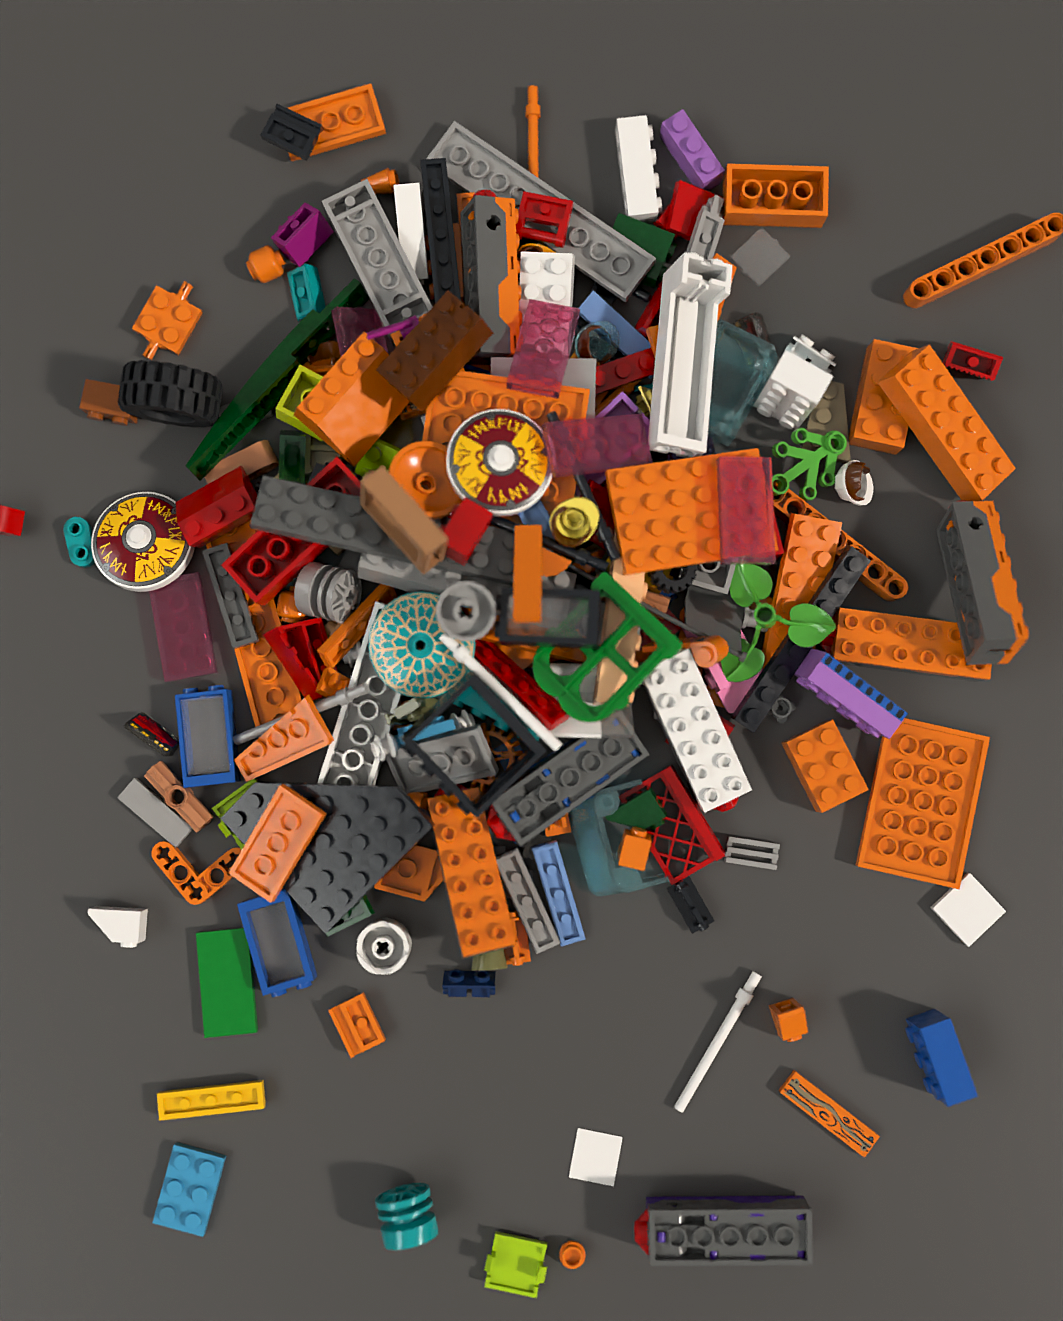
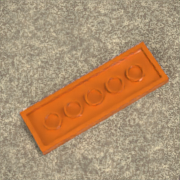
[762,513,842,667]

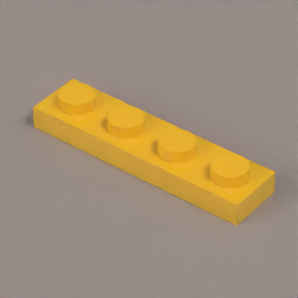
[157,1080,266,1121]

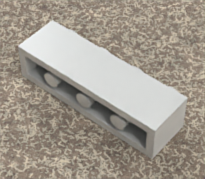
[615,115,662,223]

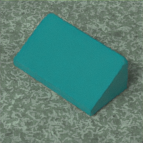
[287,264,326,321]

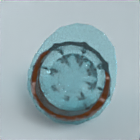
[574,321,620,367]

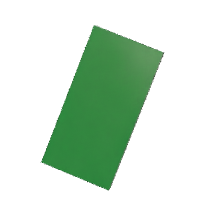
[196,927,258,1038]

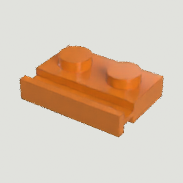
[328,992,386,1058]

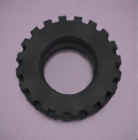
[118,360,223,428]

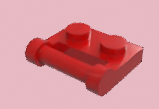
[516,191,574,248]

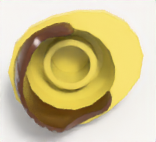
[549,497,599,547]

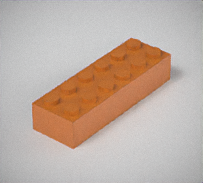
[878,344,1016,501]

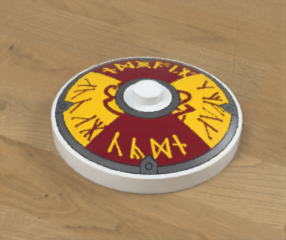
[446,409,554,516]
[91,492,195,592]

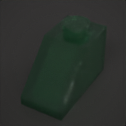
[279,430,306,485]

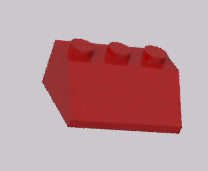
[175,466,258,548]

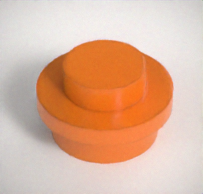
[559,1240,586,1269]

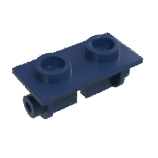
[442,969,496,998]

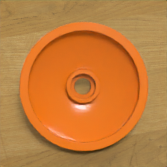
[389,441,462,519]

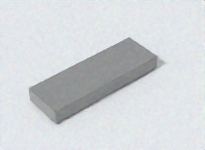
[117,778,193,848]

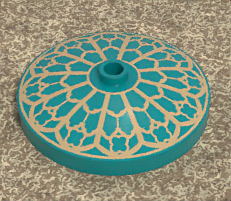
[369,592,476,698]

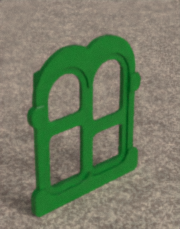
[533,572,683,723]

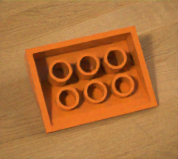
[294,332,410,467]

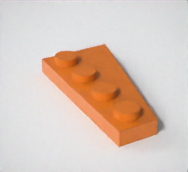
[234,695,334,782]

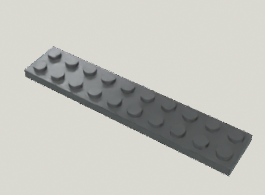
[250,476,515,586]

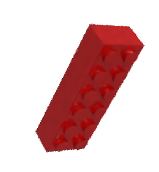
[221,457,361,606]

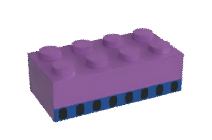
[794,648,908,739]

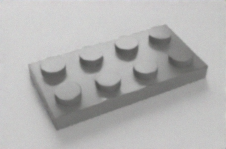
[385,724,499,794]

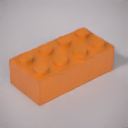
[722,164,829,228]
[848,339,918,455]

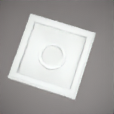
[930,872,1006,947]

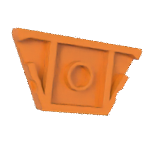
[374,845,443,902]

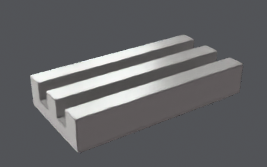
[724,836,780,870]

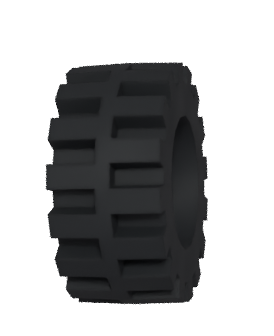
[647,565,698,594]

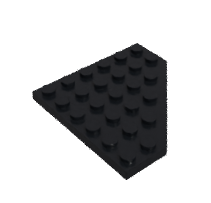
[220,782,435,934]

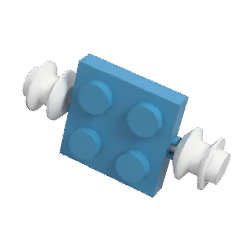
[371,710,475,761]

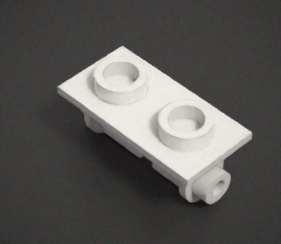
[785,334,837,374]

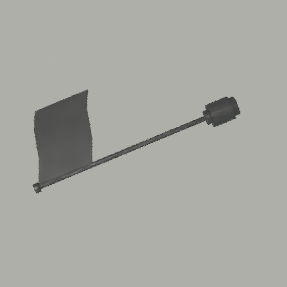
[553,551,748,663]

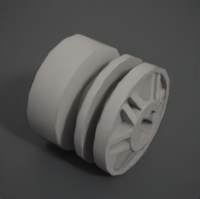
[294,562,362,624]

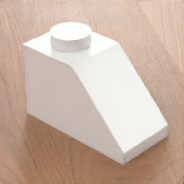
[88,906,148,947]

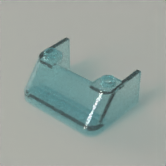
[568,778,669,896]

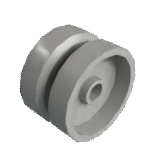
[436,581,496,641]

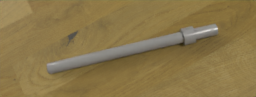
[233,683,370,745]

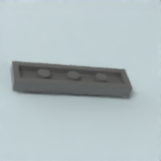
[202,543,260,649]

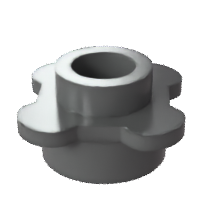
[767,694,796,723]

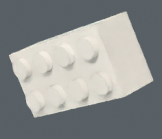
[517,251,575,358]
[753,350,833,429]

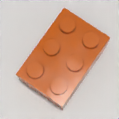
[781,719,869,813]

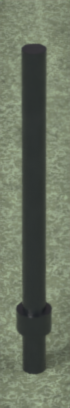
[546,411,621,561]
[491,515,609,572]

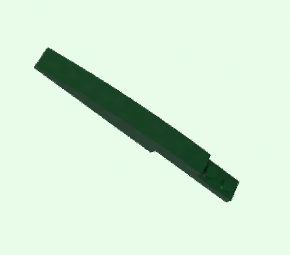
[186,278,369,481]

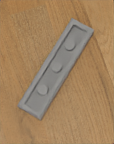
[495,847,560,954]

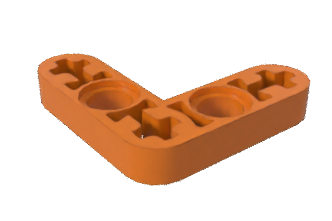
[151,841,242,905]

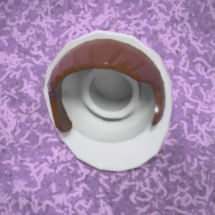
[834,460,873,506]

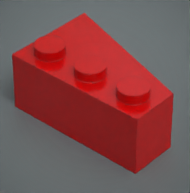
[263,618,338,701]

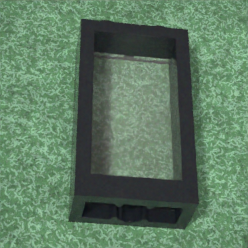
[494,587,601,649]

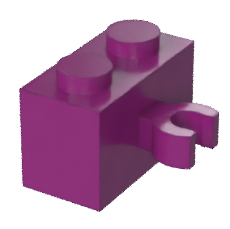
[271,202,334,267]

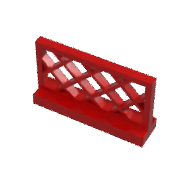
[618,764,725,885]

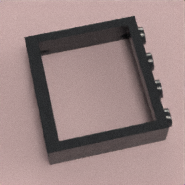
[400,671,547,818]

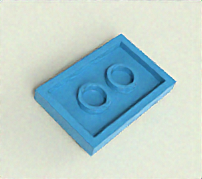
[152,1142,227,1237]

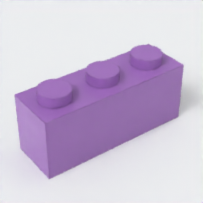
[659,109,725,191]

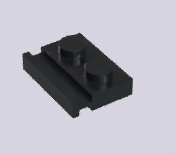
[260,104,323,161]

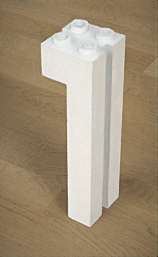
[647,252,732,458]

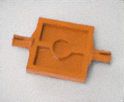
[132,281,203,360]

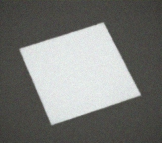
[569,1128,623,1186]

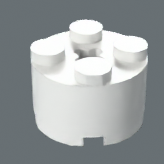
[357,918,412,974]

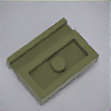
[384,698,439,725]

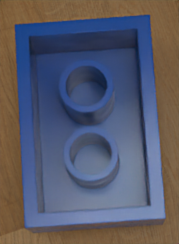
[905,1009,978,1107]

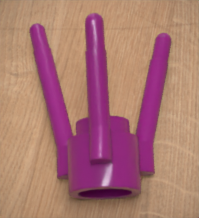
[366,315,419,340]

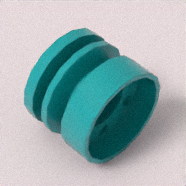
[375,1183,438,1250]

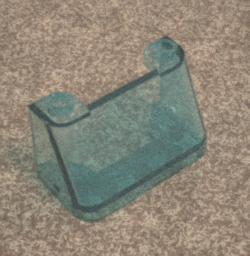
[708,319,778,446]

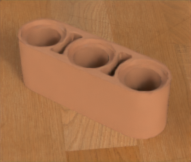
[204,440,279,484]

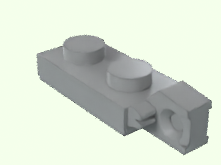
[686,195,725,262]

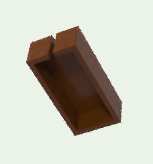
[376,290,494,412]

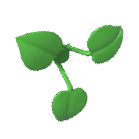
[721,559,836,682]

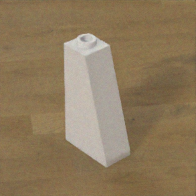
[394,183,429,285]

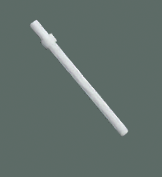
[439,633,562,751]
[674,971,762,1113]

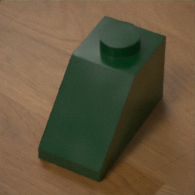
[605,787,667,830]

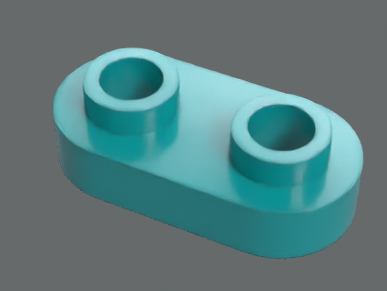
[63,517,95,568]

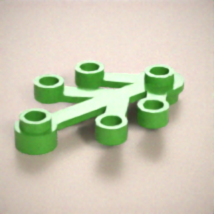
[766,428,847,501]

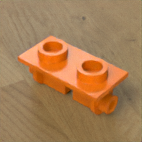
[504,910,531,966]

